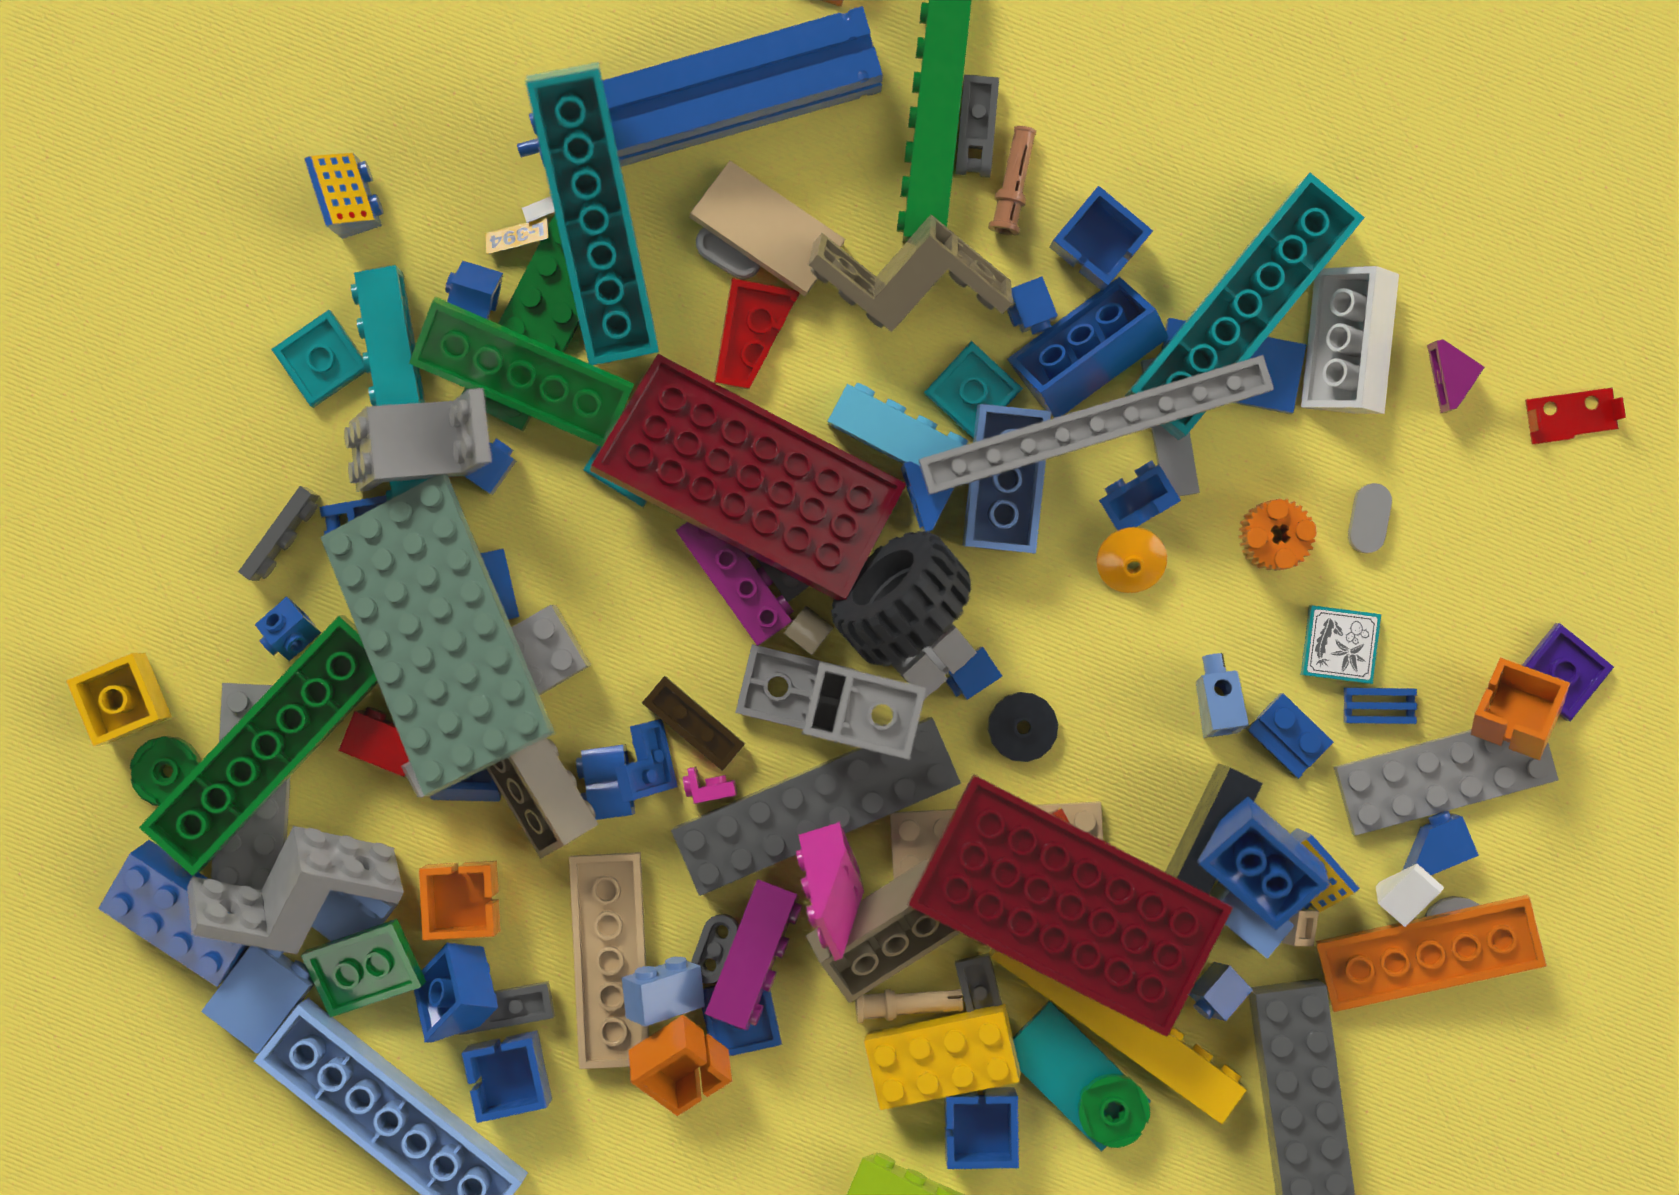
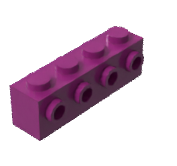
[676,522,794,646]
[705,879,802,1030]

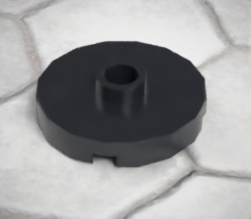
[988,692,1058,762]

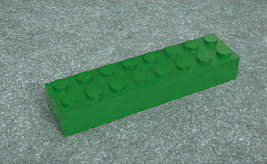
[139,615,378,876]

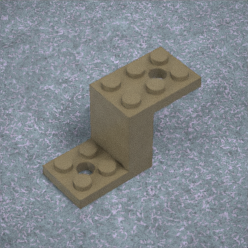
[809,215,1012,332]

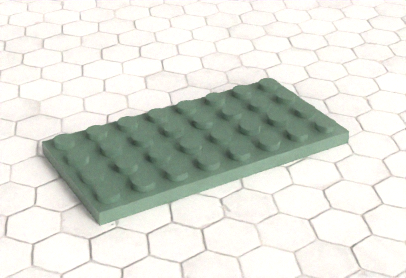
[320,474,555,796]

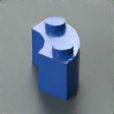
[445,261,503,319]

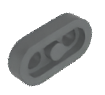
[691,914,739,984]

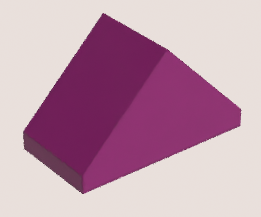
[1427,339,1485,413]

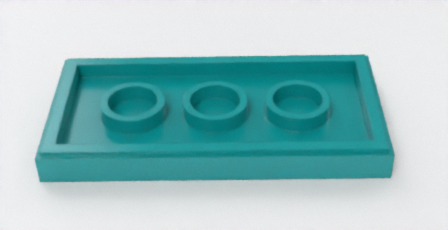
[1013,1000,1151,1152]

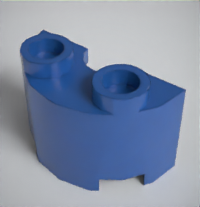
[1099,460,1181,531]

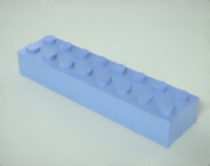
[254,998,528,1195]

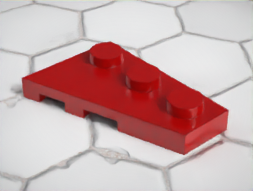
[714,278,800,390]

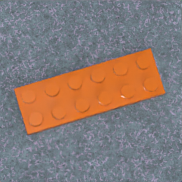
[1315,895,1547,1012]

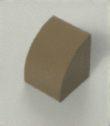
[784,606,834,655]

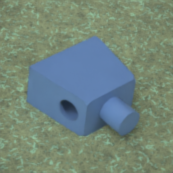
[1196,653,1249,738]

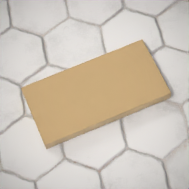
[689,161,845,296]

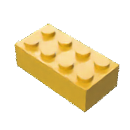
[864,1004,1021,1110]

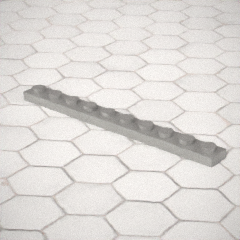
[918,355,1274,495]

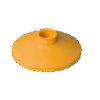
[1096,527,1167,593]

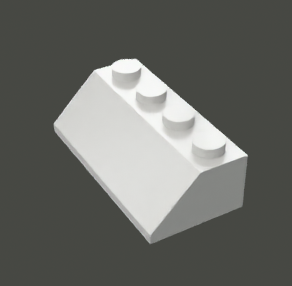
[1301,266,1399,414]

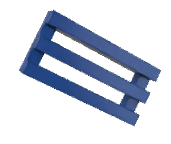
[1344,688,1417,724]

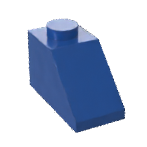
[1402,811,1479,875]

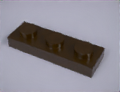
[642,676,746,771]

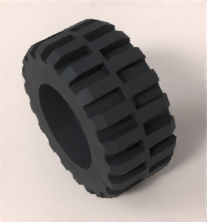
[832,531,971,666]

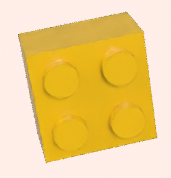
[66,653,172,746]

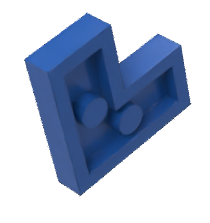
[615,719,678,802]

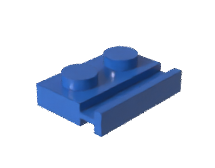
[1246,693,1334,779]

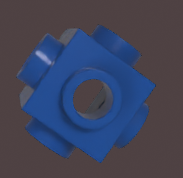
[255,597,321,661]

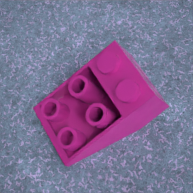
[796,822,864,961]

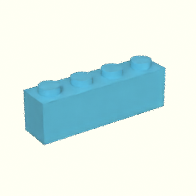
[827,383,969,466]

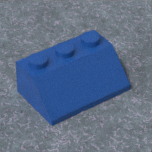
[1198,797,1330,930]

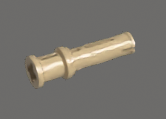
[855,989,963,1023]

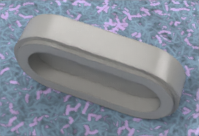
[696,228,760,280]
[1348,483,1392,553]

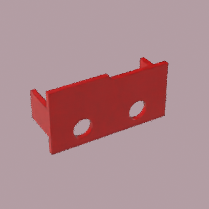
[1525,387,1626,445]

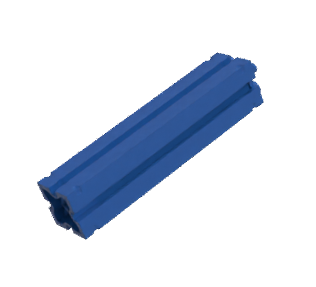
[517,6,883,168]

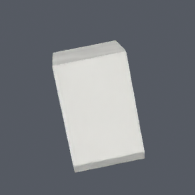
[1376,864,1444,927]

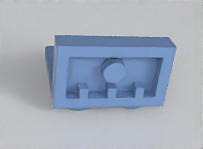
[311,890,399,941]

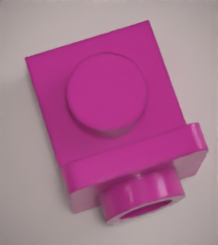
[683,766,738,804]

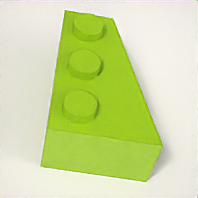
[847,1153,965,1195]

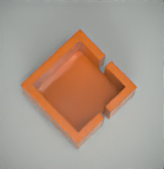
[1470,657,1570,761]
[419,861,501,940]
[628,1015,732,1116]

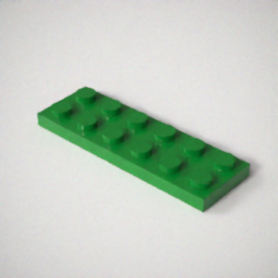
[461,214,579,432]
[409,297,634,447]

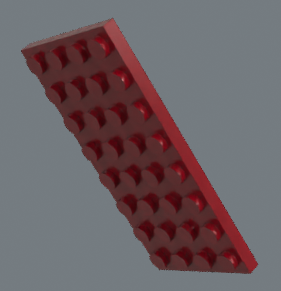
[590,354,906,600]
[907,774,1233,1037]

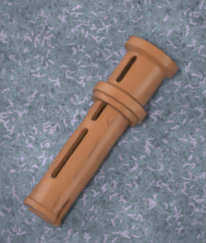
[988,126,1036,236]

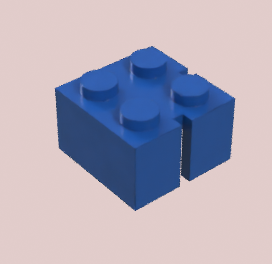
[1049,185,1153,292]
[462,1030,552,1123]
[944,1087,1019,1169]

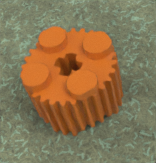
[1239,499,1317,571]

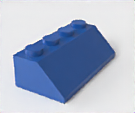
[1007,277,1169,418]

